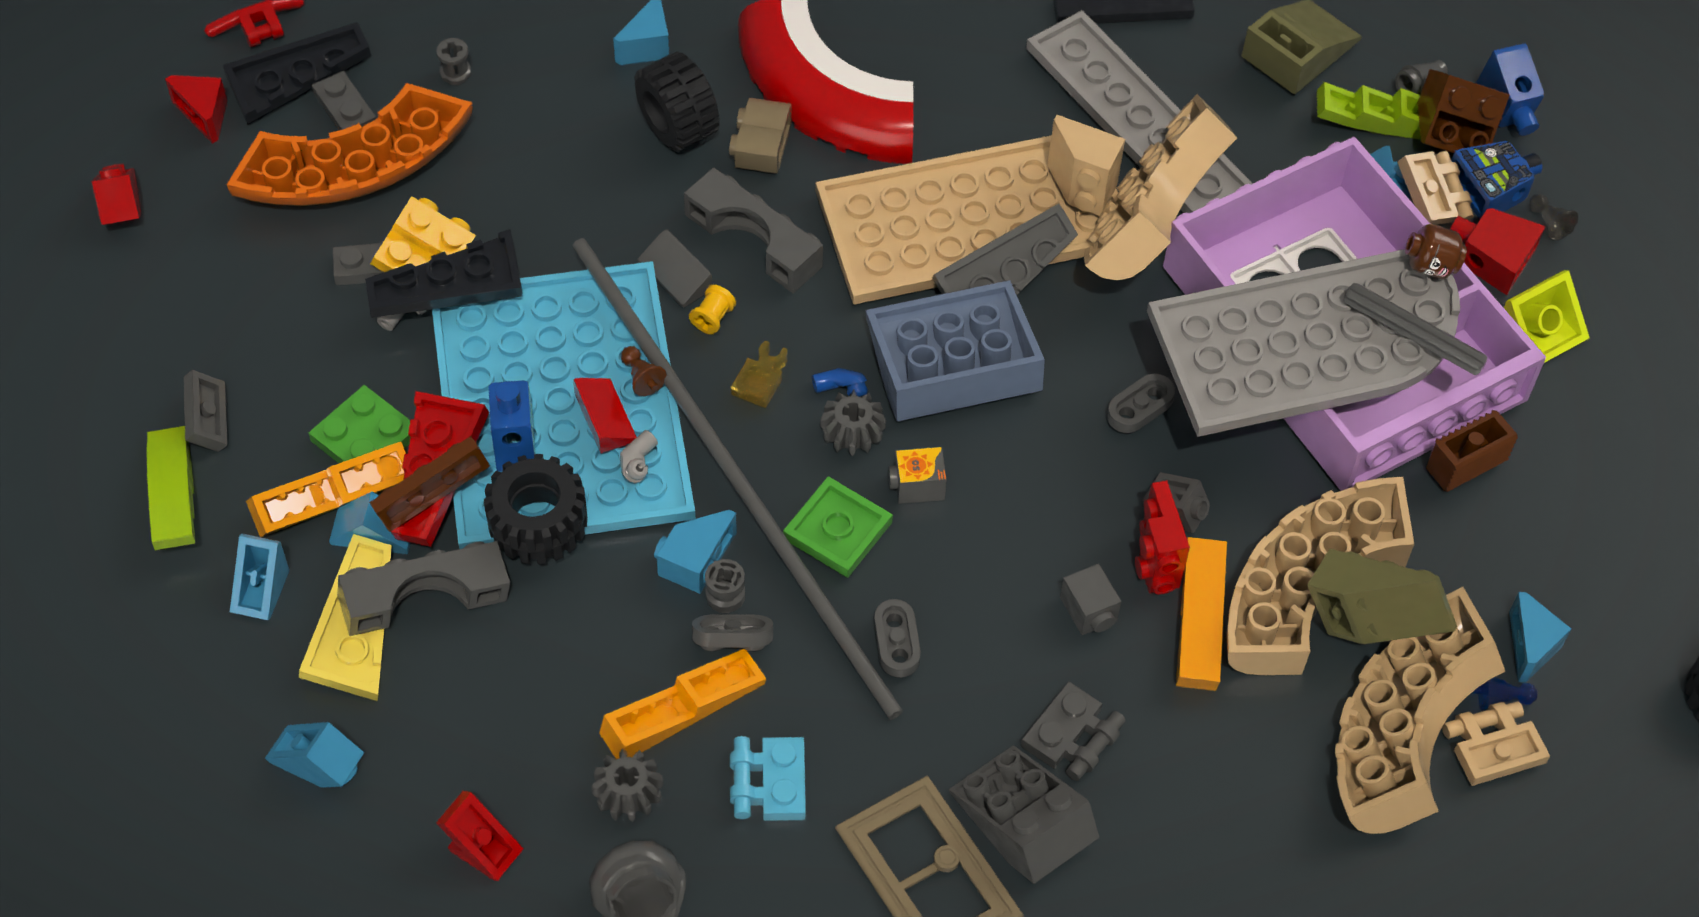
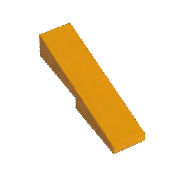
[246,441,406,538]
[1176,537,1227,691]
[599,649,767,760]

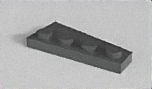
[932,203,1078,295]

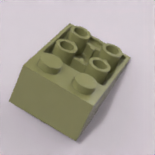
[1242,0,1362,95]
[1307,549,1457,644]

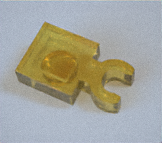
[731,341,788,408]

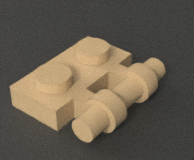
[1397,151,1474,225]
[1442,701,1550,786]

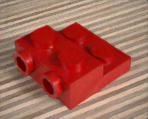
[1135,480,1190,595]

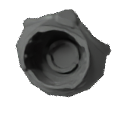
[589,841,686,917]

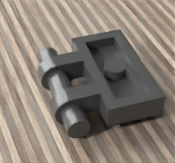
[1021,682,1126,781]

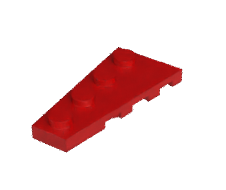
[391,391,489,547]

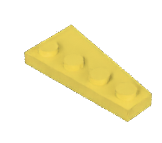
[299,534,392,701]

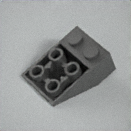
[949,745,1100,884]

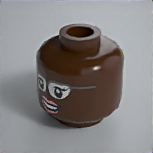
[1405,224,1467,279]

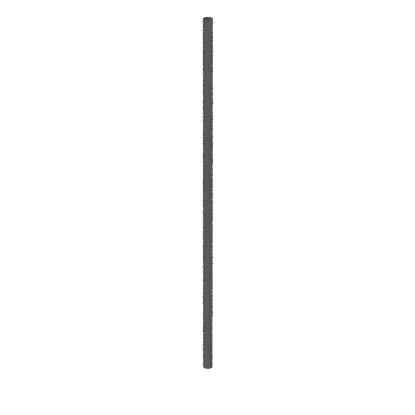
[573,238,903,720]

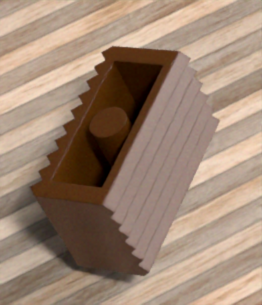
[1426,410,1518,492]

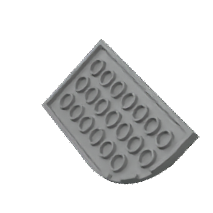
[1147,249,1460,437]

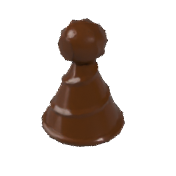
[620,346,667,397]

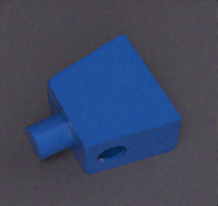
[1476,43,1544,136]

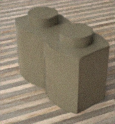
[729,98,792,173]

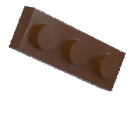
[369,436,490,532]

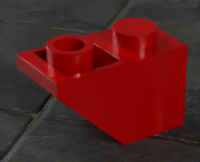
[91,163,141,225]

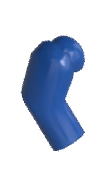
[811,368,868,397]

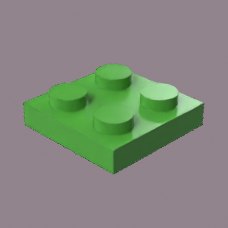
[308,385,411,463]
[783,476,893,578]

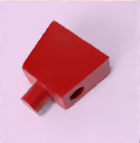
[1450,208,1545,295]

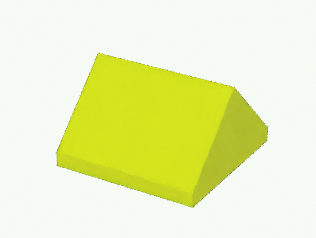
[1504,270,1590,363]

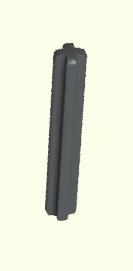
[1344,283,1488,375]

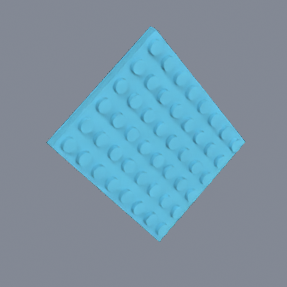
[432,261,696,549]

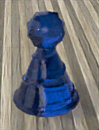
[1472,677,1538,710]

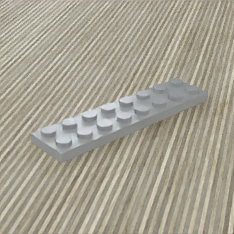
[1026,10,1253,213]

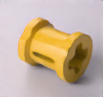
[689,284,736,335]

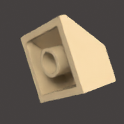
[1048,115,1125,216]

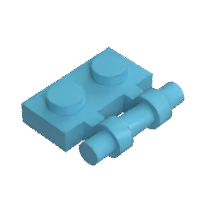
[730,736,806,821]

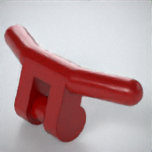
[204,0,304,47]

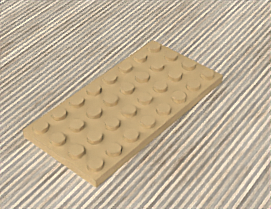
[815,135,1118,305]

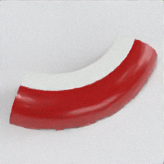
[738,0,913,164]

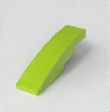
[1317,82,1421,139]
[147,426,195,550]

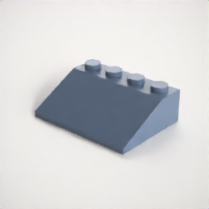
[866,280,1045,422]

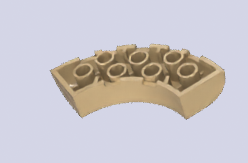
[1084,94,1237,281]
[1227,477,1414,675]
[1335,587,1506,834]

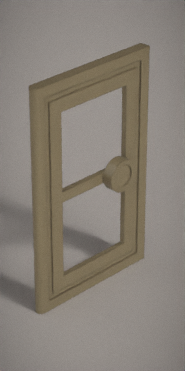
[835,775,1024,917]

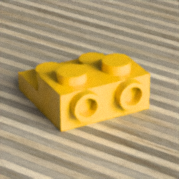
[370,196,476,272]

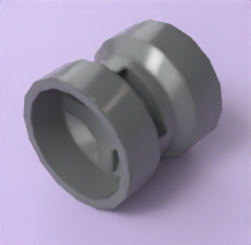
[705,559,745,613]

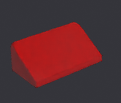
[573,378,636,453]

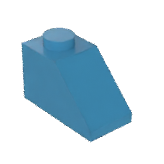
[654,510,737,594]
[265,722,364,787]

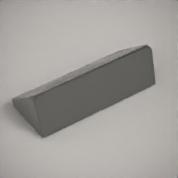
[638,229,712,308]

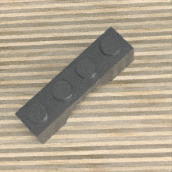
[684,167,823,294]
[337,541,510,636]

